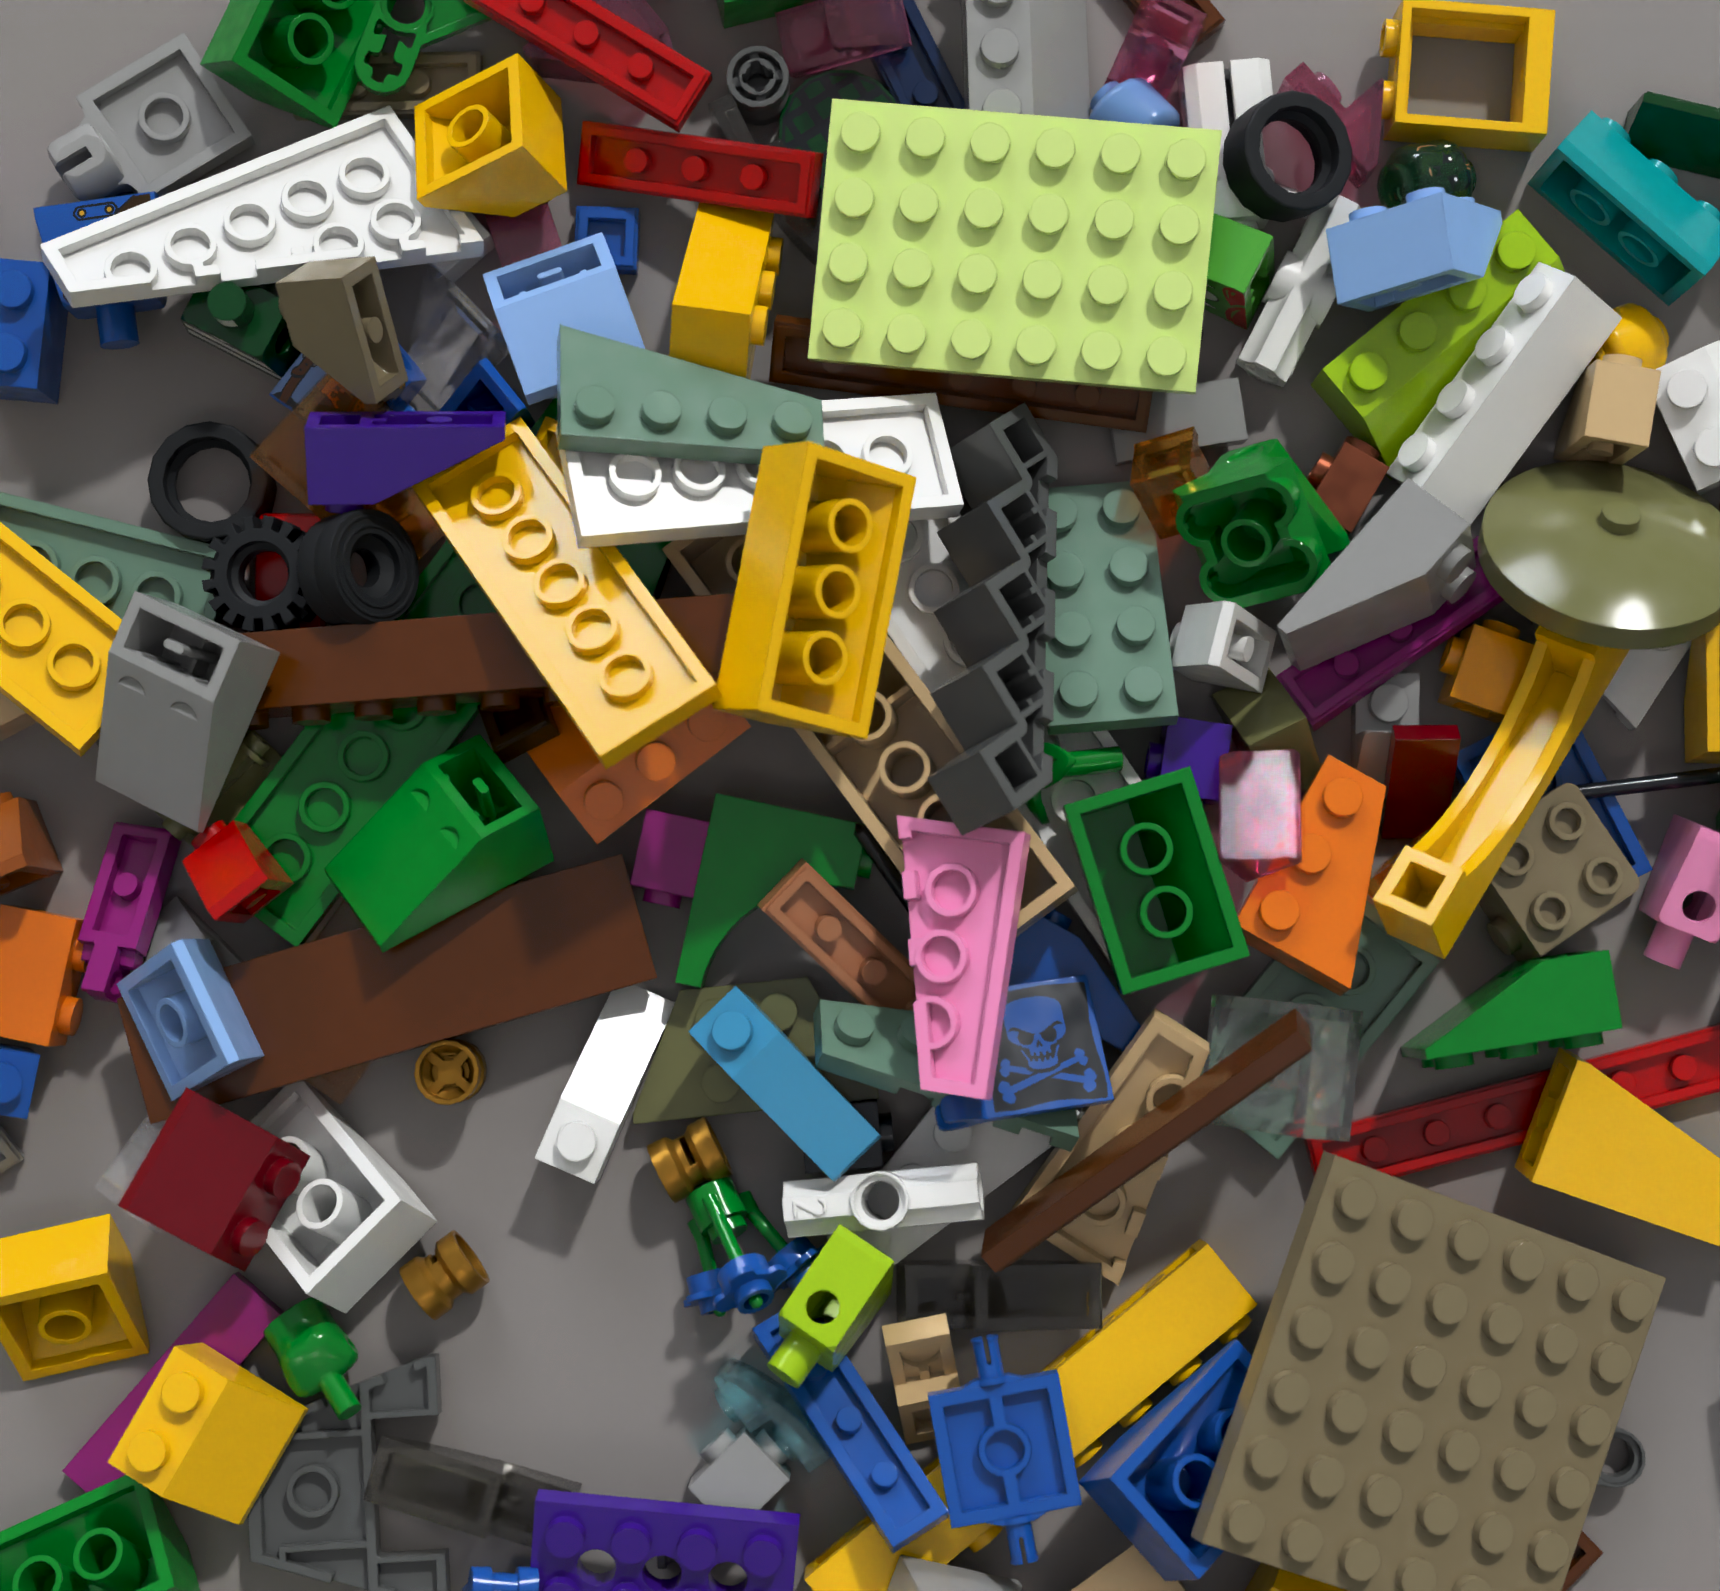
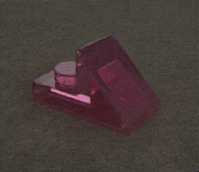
[775,0,912,79]
[1104,0,1207,100]
[1277,62,1384,189]

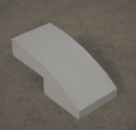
[1110,377,1248,465]

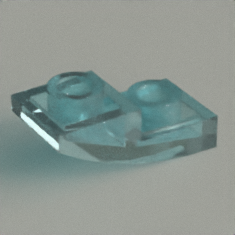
[713,1357,831,1473]

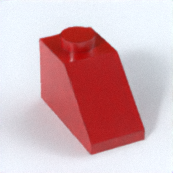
[182,820,294,924]

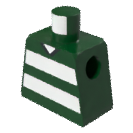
[180,282,301,381]

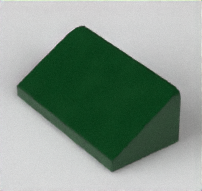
[1624,91,1720,179]

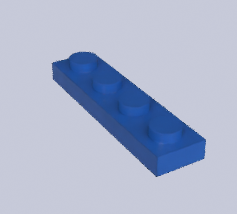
[752,1312,949,1553]

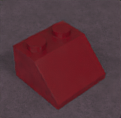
[117,1087,311,1272]

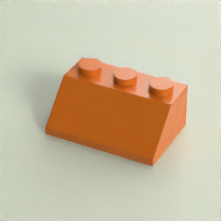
[527,684,751,845]

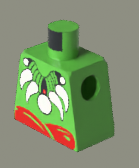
[1204,213,1275,330]

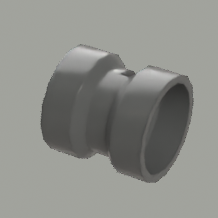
[726,46,790,126]

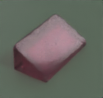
[1219,749,1302,883]

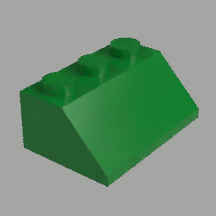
[200,0,397,129]
[1062,766,1250,995]
[0,1475,200,1591]

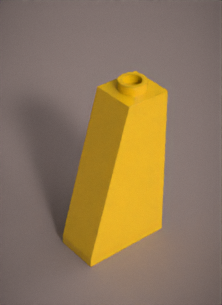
[1514,1048,1720,1247]

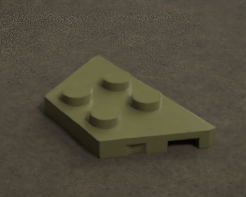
[632,977,879,1124]

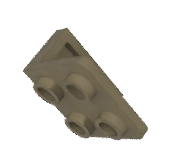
[1479,783,1640,961]

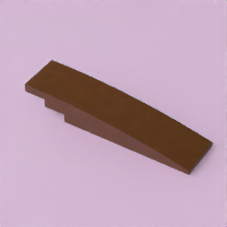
[117,854,657,1124]

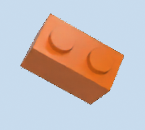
[0,904,88,1047]

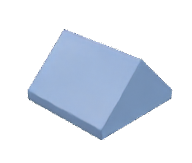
[117,939,265,1101]

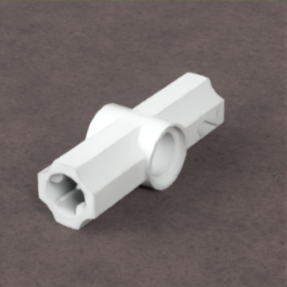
[1236,195,1361,387]
[782,1162,985,1238]

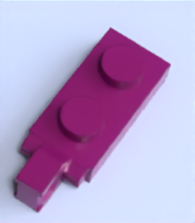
[77,822,182,1004]

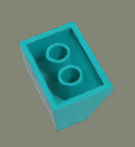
[1527,110,1720,306]

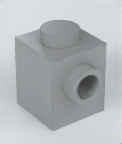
[688,1423,791,1510]

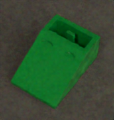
[324,734,555,953]
[1400,950,1623,1070]

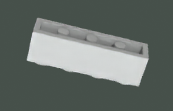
[1386,262,1622,526]

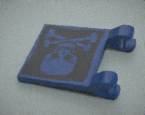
[935,975,1115,1132]

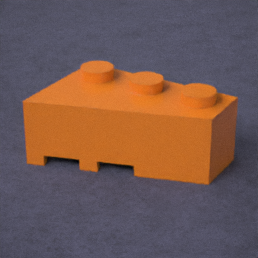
[1237,754,1386,996]

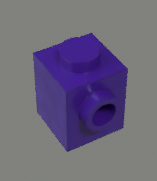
[1143,717,1233,809]

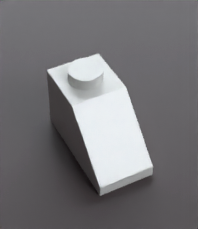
[1169,601,1277,693]

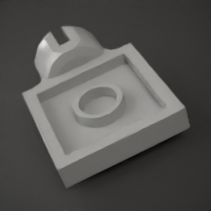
[47,33,255,202]

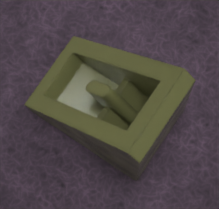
[1211,667,1321,808]

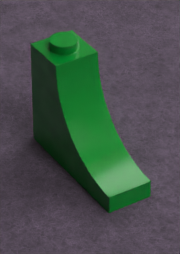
[675,793,873,988]

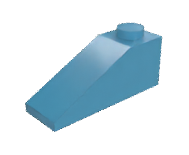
[688,986,882,1182]

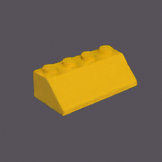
[712,441,917,739]

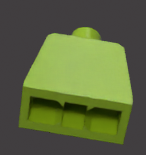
[767,1224,894,1388]

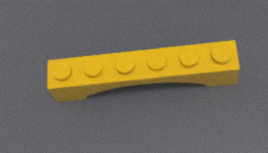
[1373,625,1630,959]

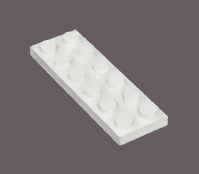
[555,393,964,548]

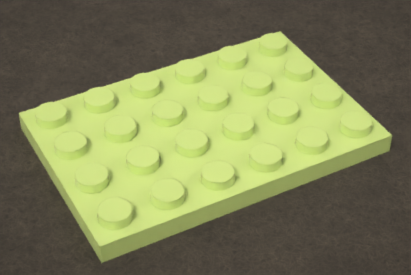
[808,98,1222,395]

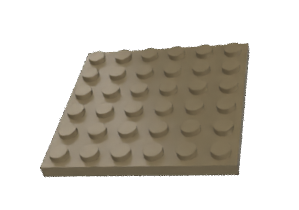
[1190,1151,1666,1591]

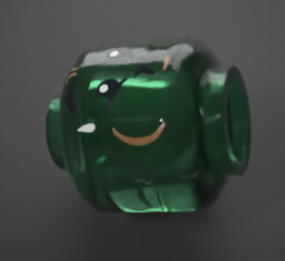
[1377,139,1476,209]

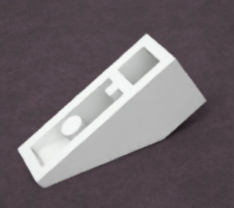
[535,985,675,1184]

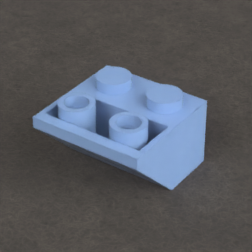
[1326,187,1503,312]
[482,232,645,405]

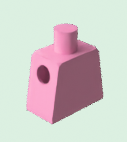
[1639,814,1720,970]

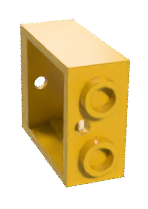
[1375,0,1555,152]

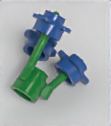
[683,1177,825,1317]

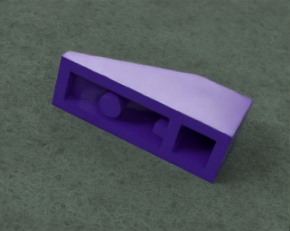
[304,411,506,514]

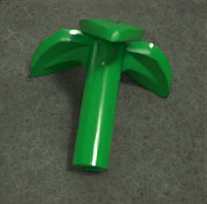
[1025,742,1124,825]

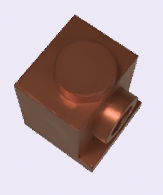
[1307,436,1390,536]

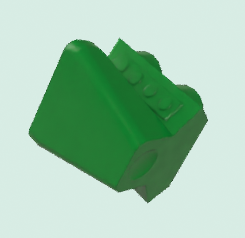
[1172,439,1350,608]

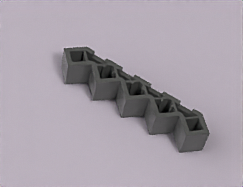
[927,402,1058,835]

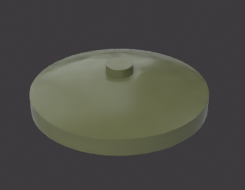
[1477,460,1720,650]

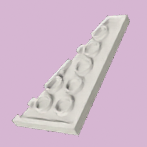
[40,105,484,308]

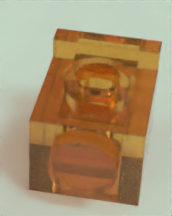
[1130,426,1211,540]

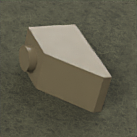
[275,256,408,404]

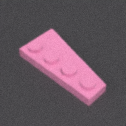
[897,815,1031,1100]

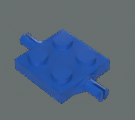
[927,1334,1082,1565]

